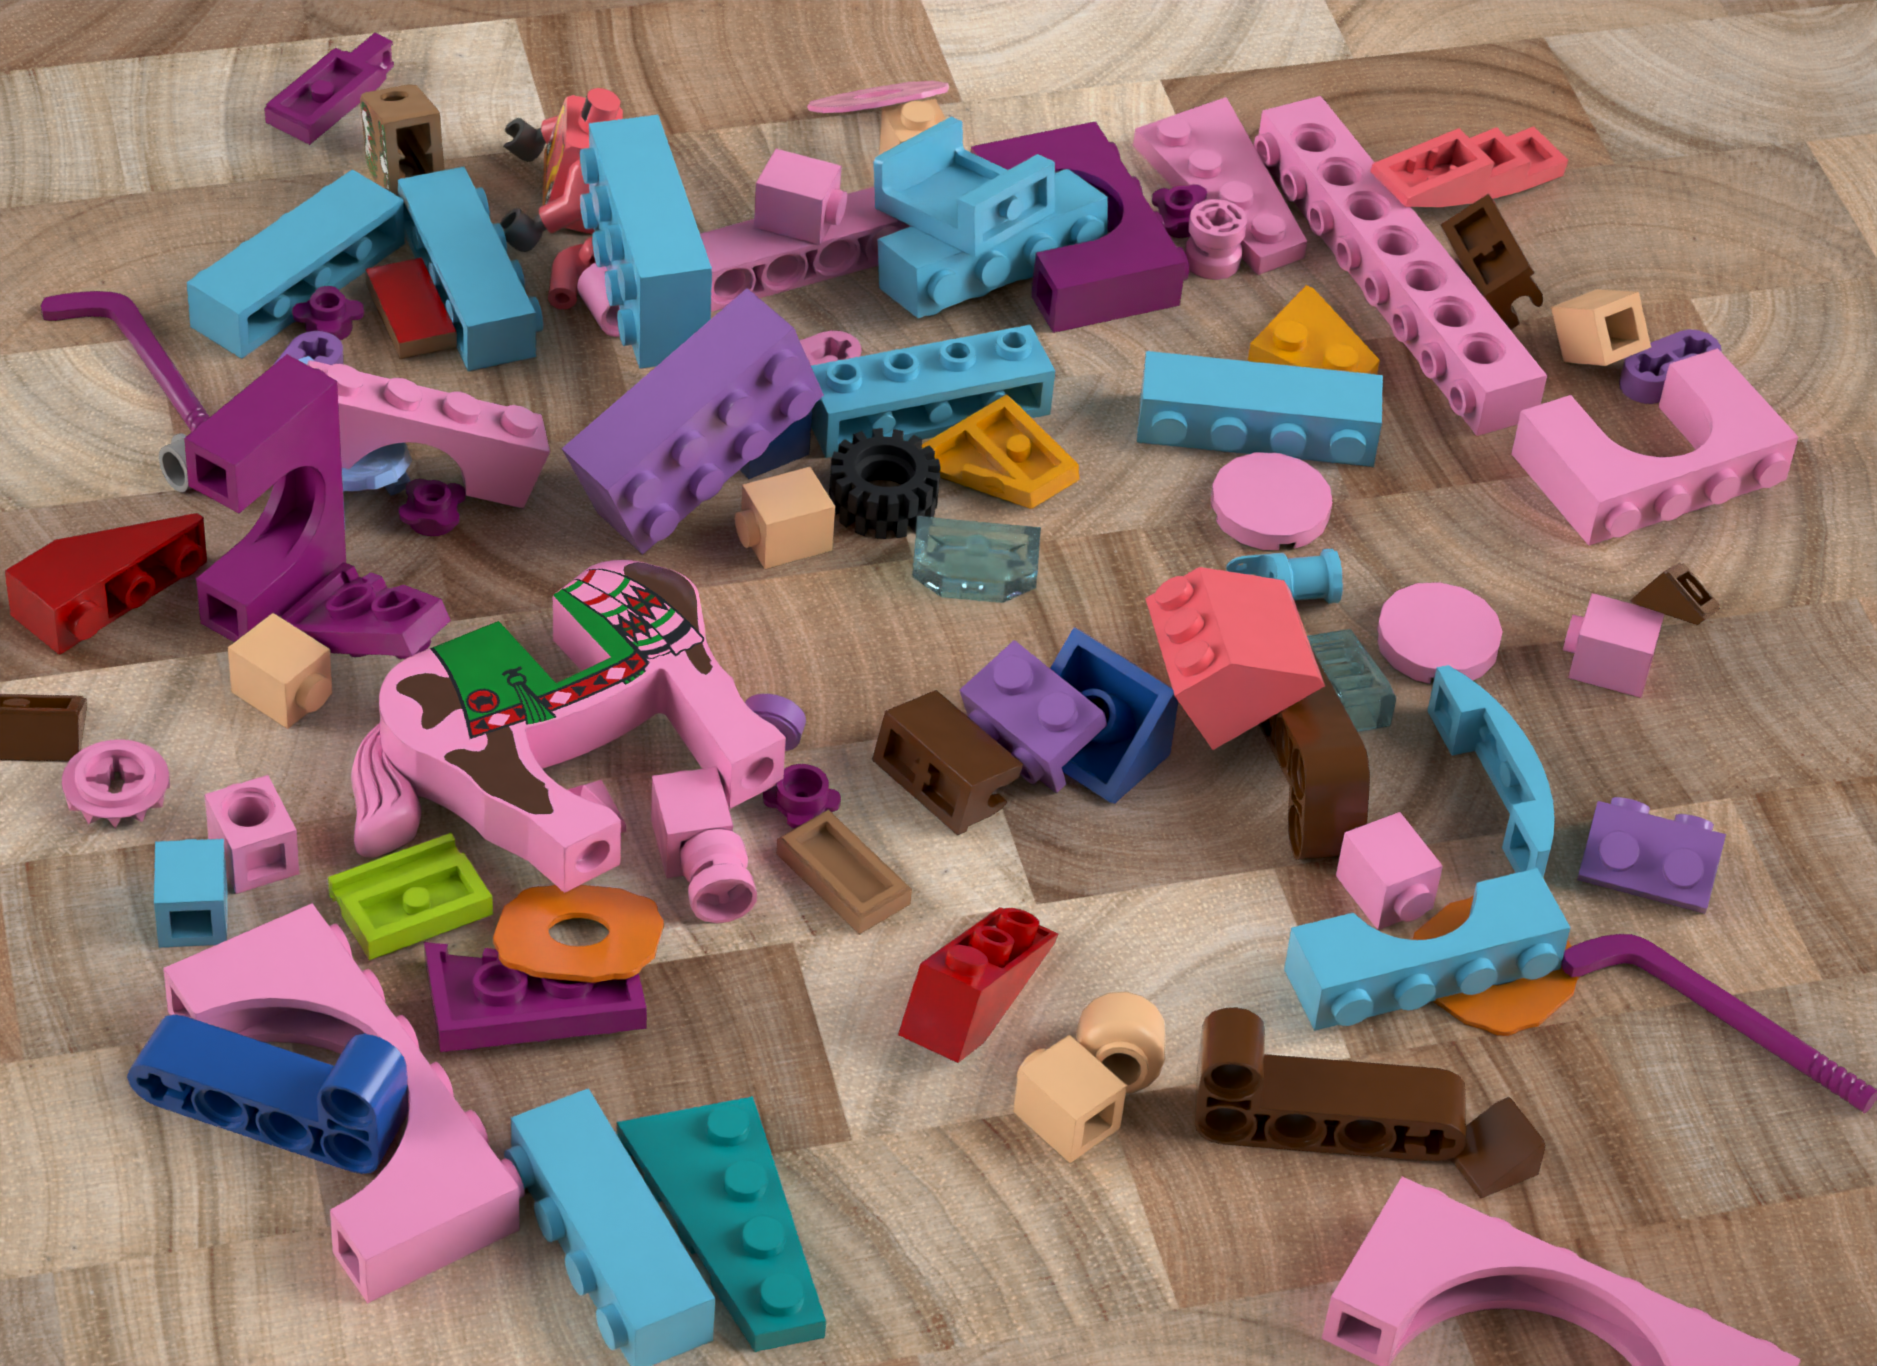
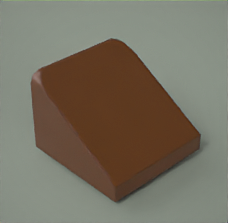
[1451,1097,1546,1199]

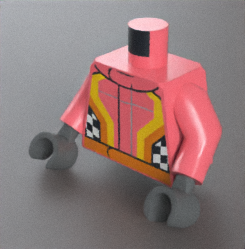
[500,88,623,252]

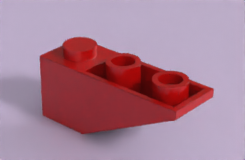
[5,513,207,655]
[898,907,1058,1063]

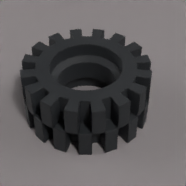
[829,428,941,539]

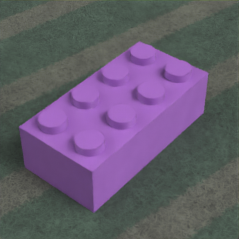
[562,288,824,555]

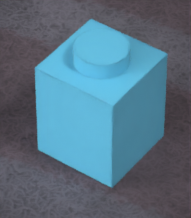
[154,839,228,948]

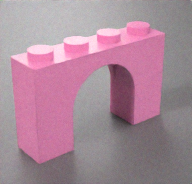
[1511,348,1798,546]

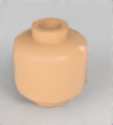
[1076,992,1166,1094]

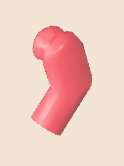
[548,237,596,309]

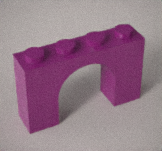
[971,121,1189,333]
[184,354,347,642]

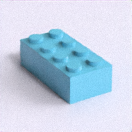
[580,115,712,369]

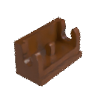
[1440,193,1544,330]
[872,690,1023,836]

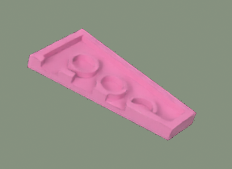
[1133,97,1307,275]

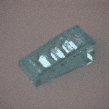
[1307,629,1396,732]

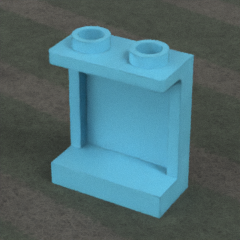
[873,117,1055,257]

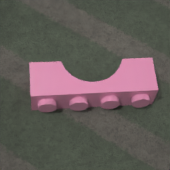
[307,360,550,508]

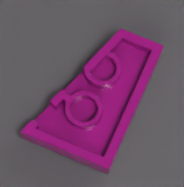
[280,562,451,659]
[424,942,647,1052]

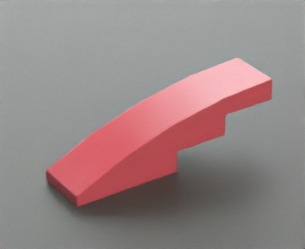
[1370,126,1568,208]

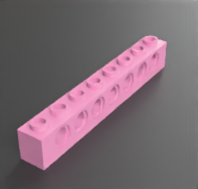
[1254,96,1547,436]

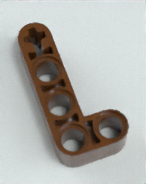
[1259,650,1370,860]
[1195,1007,1466,1161]

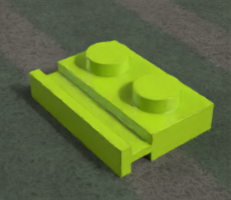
[328,833,493,960]

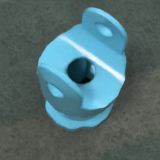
[1226,549,1343,604]

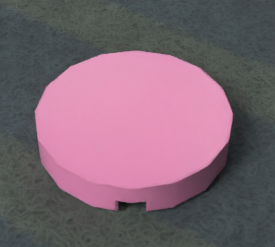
[1210,453,1332,550]
[1377,582,1503,684]

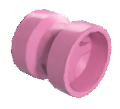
[1185,199,1247,280]
[680,829,757,923]

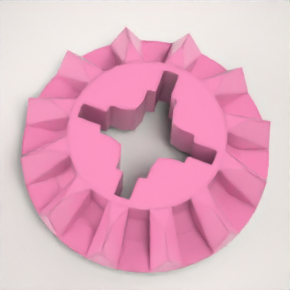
[62,739,170,828]

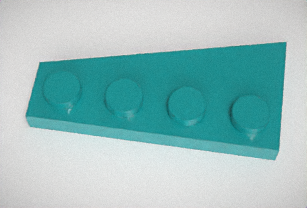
[616,1096,826,1352]

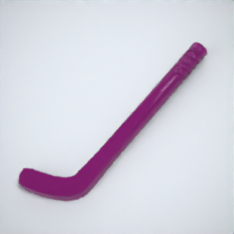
[40,291,209,432]
[1561,934,1877,1113]

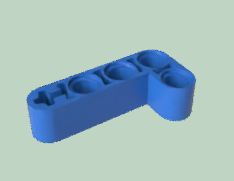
[127,1014,409,1174]

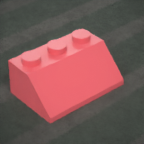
[1145,567,1325,750]

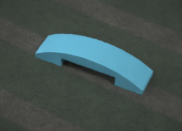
[1427,665,1555,877]

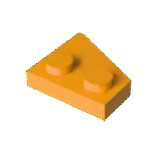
[1247,285,1380,375]
[921,394,1080,509]

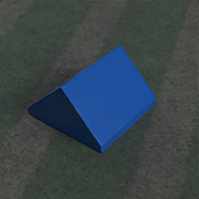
[1050,627,1178,804]

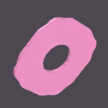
[808,81,949,113]

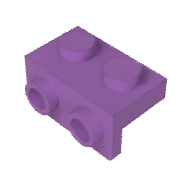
[959,640,1107,793]
[1577,797,1726,914]

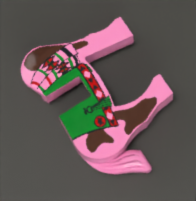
[351,560,786,893]

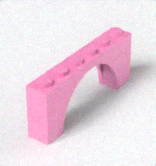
[163,903,525,1303]
[1322,1177,1801,1366]

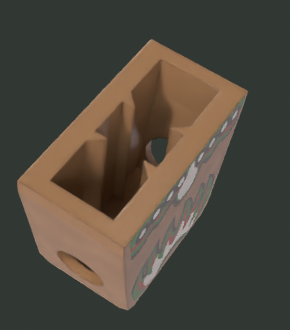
[360,84,445,196]

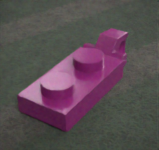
[264,33,394,145]

